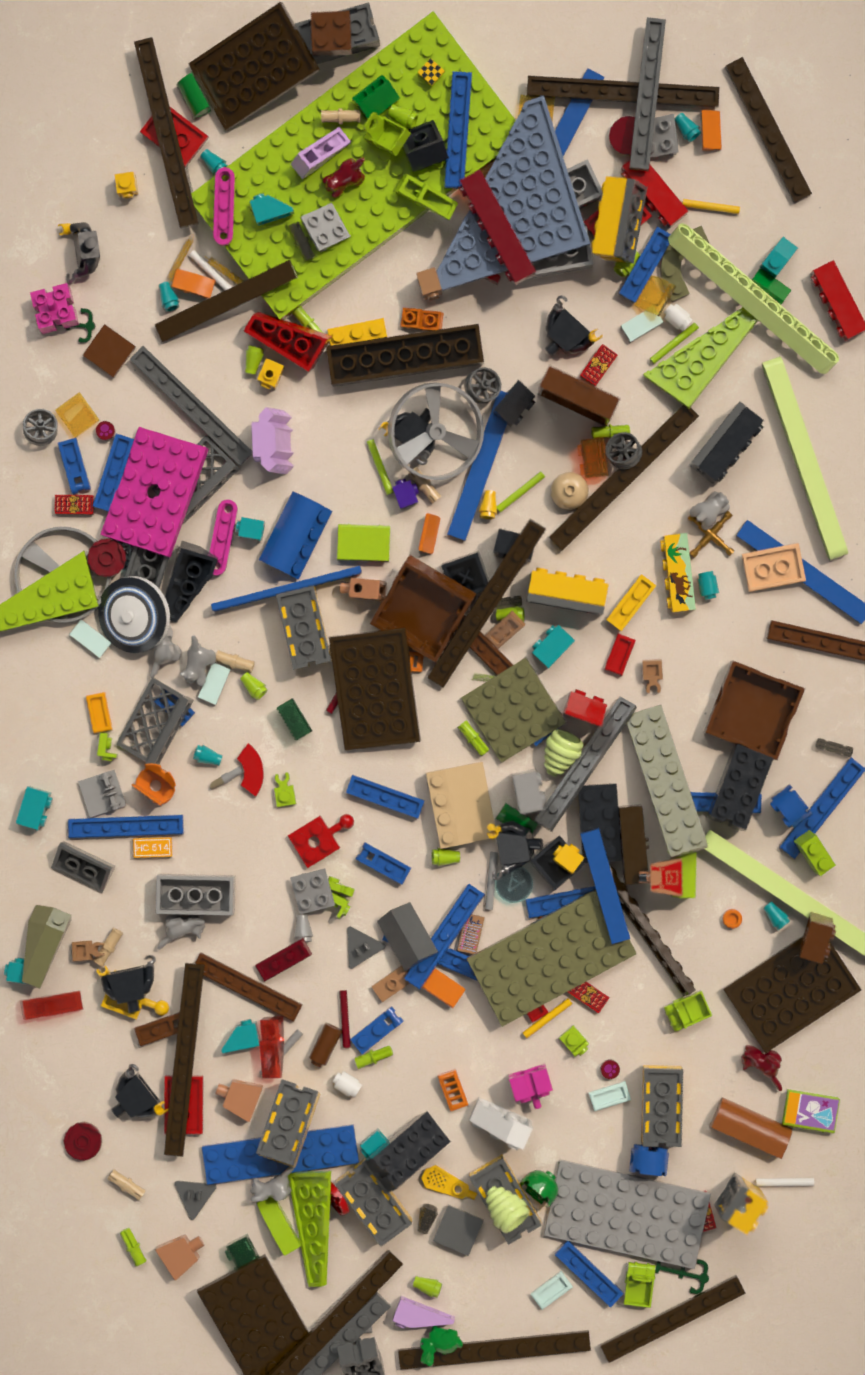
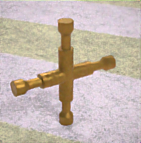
[688,511,735,558]

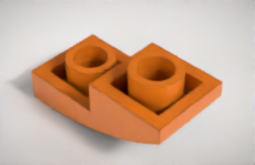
[171,269,215,299]
[401,307,444,331]

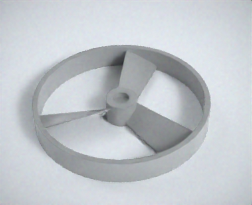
[388,383,484,480]
[15,527,112,623]

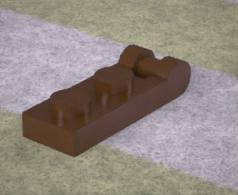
[134,1012,180,1046]

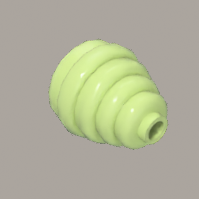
[544,729,583,776]
[486,1186,530,1233]

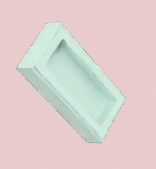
[621,306,663,343]
[69,619,112,658]
[198,663,231,705]
[589,1081,631,1111]
[531,1271,573,1310]

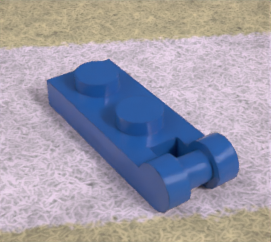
[58,438,91,495]
[355,842,412,884]
[350,1006,404,1054]

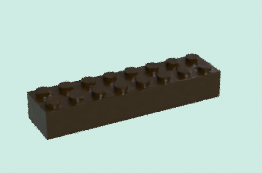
[326,324,484,387]

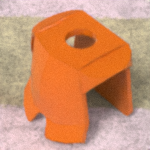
[131,764,176,806]

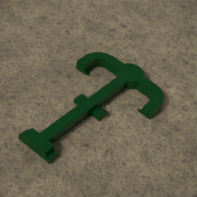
[58,308,96,343]
[655,1259,709,1294]

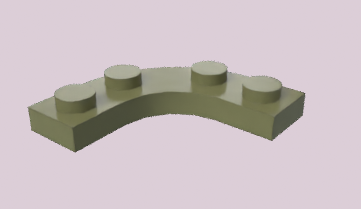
[661,225,709,302]

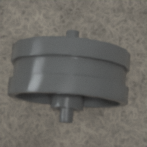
[464,367,502,404]
[23,409,57,446]
[605,432,642,469]

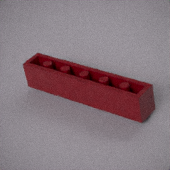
[458,169,536,285]

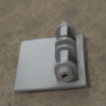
[650,114,679,158]
[300,203,351,252]
[78,769,126,818]
[290,869,335,914]

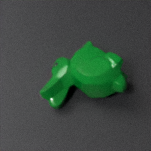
[420,1326,463,1367]

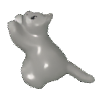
[690,491,730,530]
[150,624,181,678]
[180,635,216,686]
[158,914,205,950]
[250,1166,294,1202]

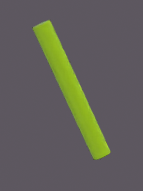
[649,322,699,364]
[367,439,394,495]
[497,471,545,513]

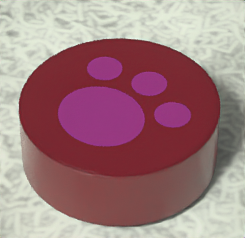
[96,421,116,441]
[601,1059,620,1079]

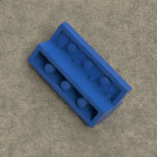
[259,491,332,580]

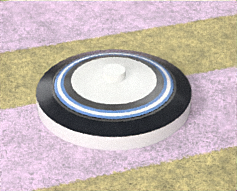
[98,576,170,653]

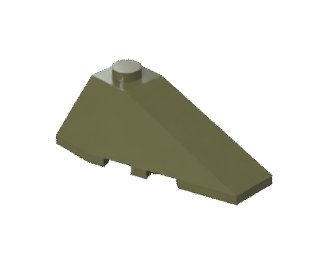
[22,905,72,989]

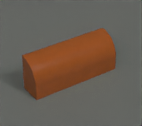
[710,1097,792,1159]

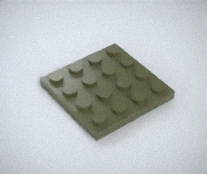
[461,657,567,763]

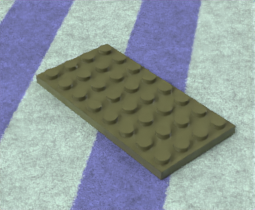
[466,889,637,1027]

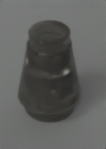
[417,1204,438,1234]

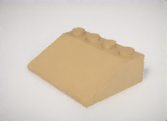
[426,762,495,849]

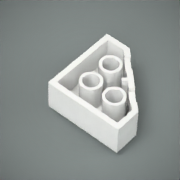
[470,1097,533,1151]

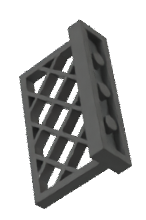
[152,436,239,523]
[116,678,194,765]

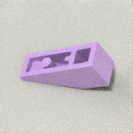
[291,127,351,179]
[392,1296,455,1328]

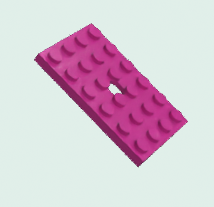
[100,427,209,558]

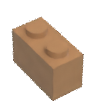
[416,267,442,301]

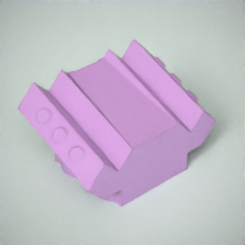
[251,407,294,474]

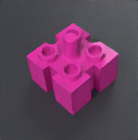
[30,283,79,334]
[508,1064,553,1109]

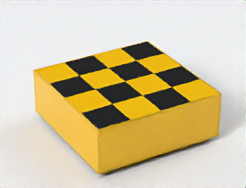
[418,58,445,86]

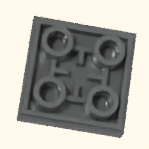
[433,1204,484,1256]

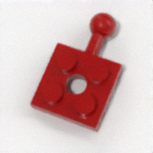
[288,814,354,868]

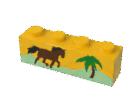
[660,533,696,613]

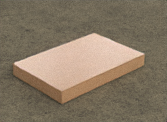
[742,543,806,592]

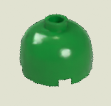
[520,1170,558,1208]

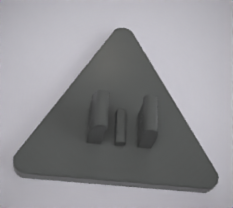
[347,926,385,969]
[174,1181,217,1220]

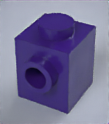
[393,478,419,509]

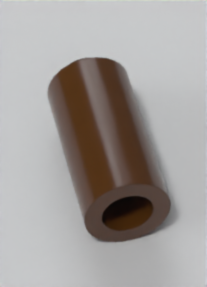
[309,1023,342,1067]

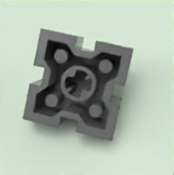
[337,1337,385,1375]

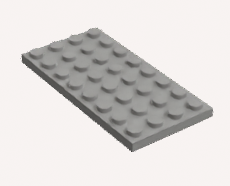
[544,1159,711,1269]

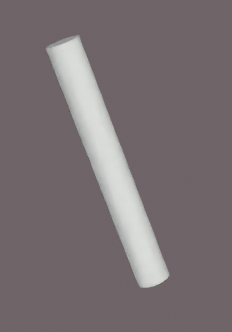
[189,250,231,291]
[756,1178,814,1186]

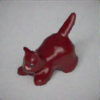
[322,157,365,198]
[741,1045,782,1091]

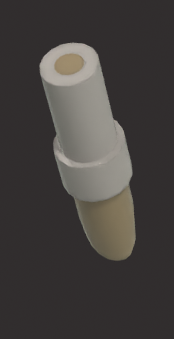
[210,766,243,789]

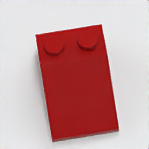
[563,689,607,726]

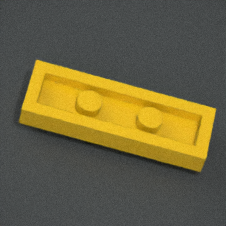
[327,318,387,346]
[606,574,657,631]

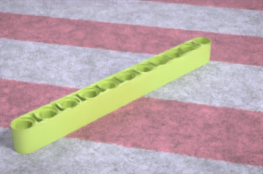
[668,223,839,374]
[762,356,848,560]
[705,829,865,956]

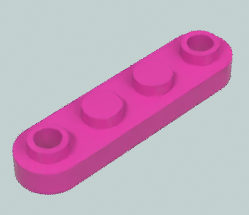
[213,167,235,246]
[209,499,238,575]

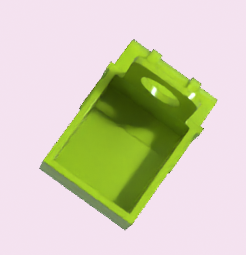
[364,113,411,156]
[664,990,713,1032]
[624,1262,656,1308]

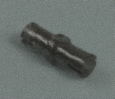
[288,221,316,262]

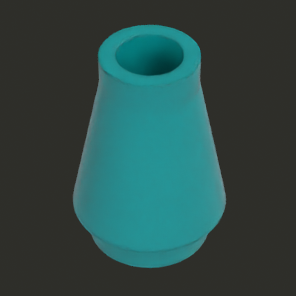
[675,113,701,142]
[200,149,228,175]
[158,282,180,312]
[193,745,223,766]
[763,901,790,931]

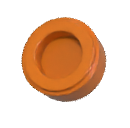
[722,909,742,928]

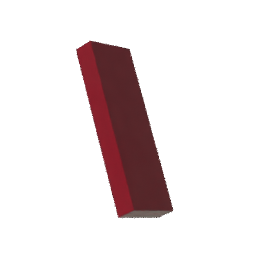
[255,938,312,982]

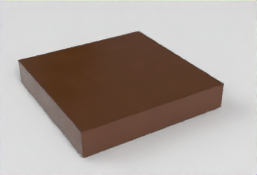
[83,324,136,378]

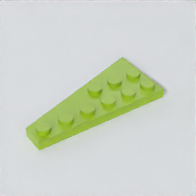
[643,307,758,409]
[0,551,99,632]
[288,1171,331,1287]

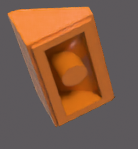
[701,110,722,151]
[418,513,441,554]
[422,968,465,1009]

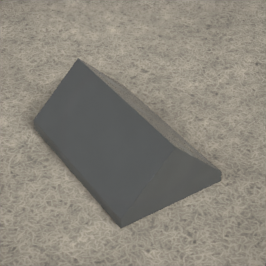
[125,546,169,589]
[51,841,115,893]
[377,902,438,971]

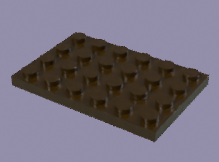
[188,2,320,131]
[329,627,421,751]
[723,936,862,1053]
[197,1254,309,1375]

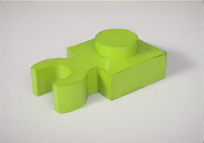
[274,772,296,807]
[328,876,355,897]

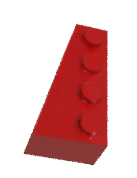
[244,312,332,372]

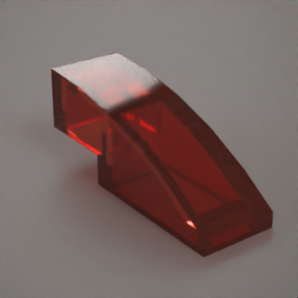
[20,990,83,1020]
[259,1016,284,1078]

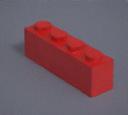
[621,160,688,229]
[810,260,865,341]

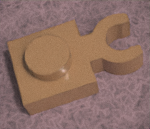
[642,659,663,693]
[72,941,105,962]

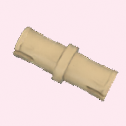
[321,108,360,124]
[408,467,441,504]
[216,650,255,673]
[93,927,123,966]
[107,1169,146,1200]

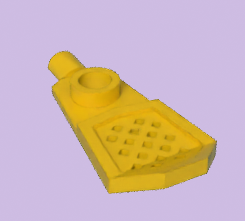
[421,1165,477,1200]

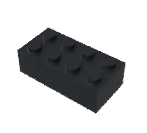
[578,783,622,863]

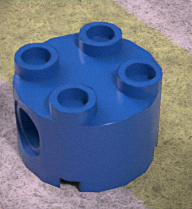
[770,784,813,828]
[629,1144,669,1176]

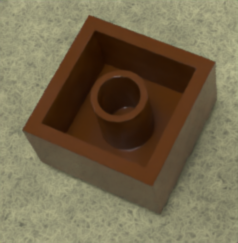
[311,11,352,56]
[800,912,836,964]

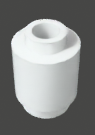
[664,303,693,331]
[333,1071,362,1098]

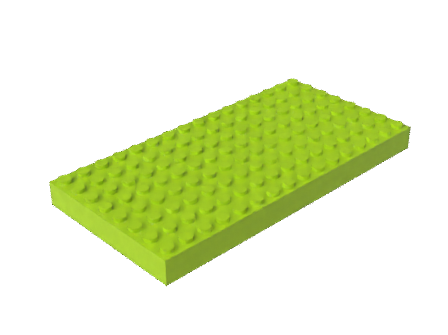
[187,11,516,320]

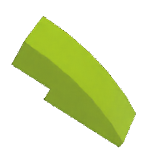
[395,174,458,220]
[256,1197,302,1256]

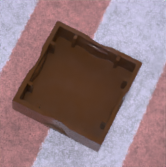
[537,365,620,426]
[370,555,476,663]
[704,661,805,760]

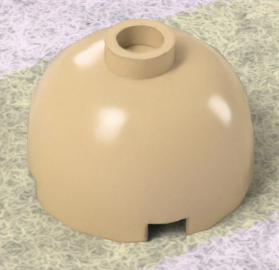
[551,472,589,510]

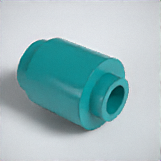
[697,571,719,600]

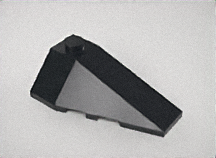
[165,541,218,622]

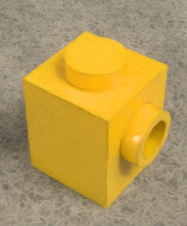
[114,172,139,199]
[257,358,285,390]
[553,844,584,874]

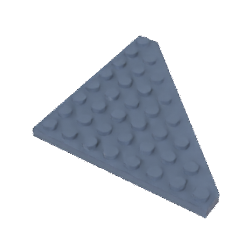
[436,96,590,291]

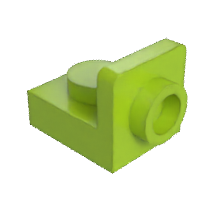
[97,732,118,761]
[331,890,351,919]
[559,1025,589,1056]

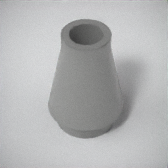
[294,915,313,942]

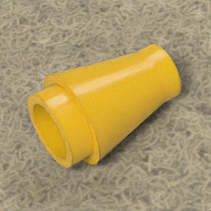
[478,490,497,520]

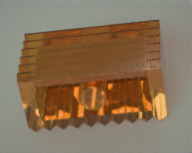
[577,437,608,479]

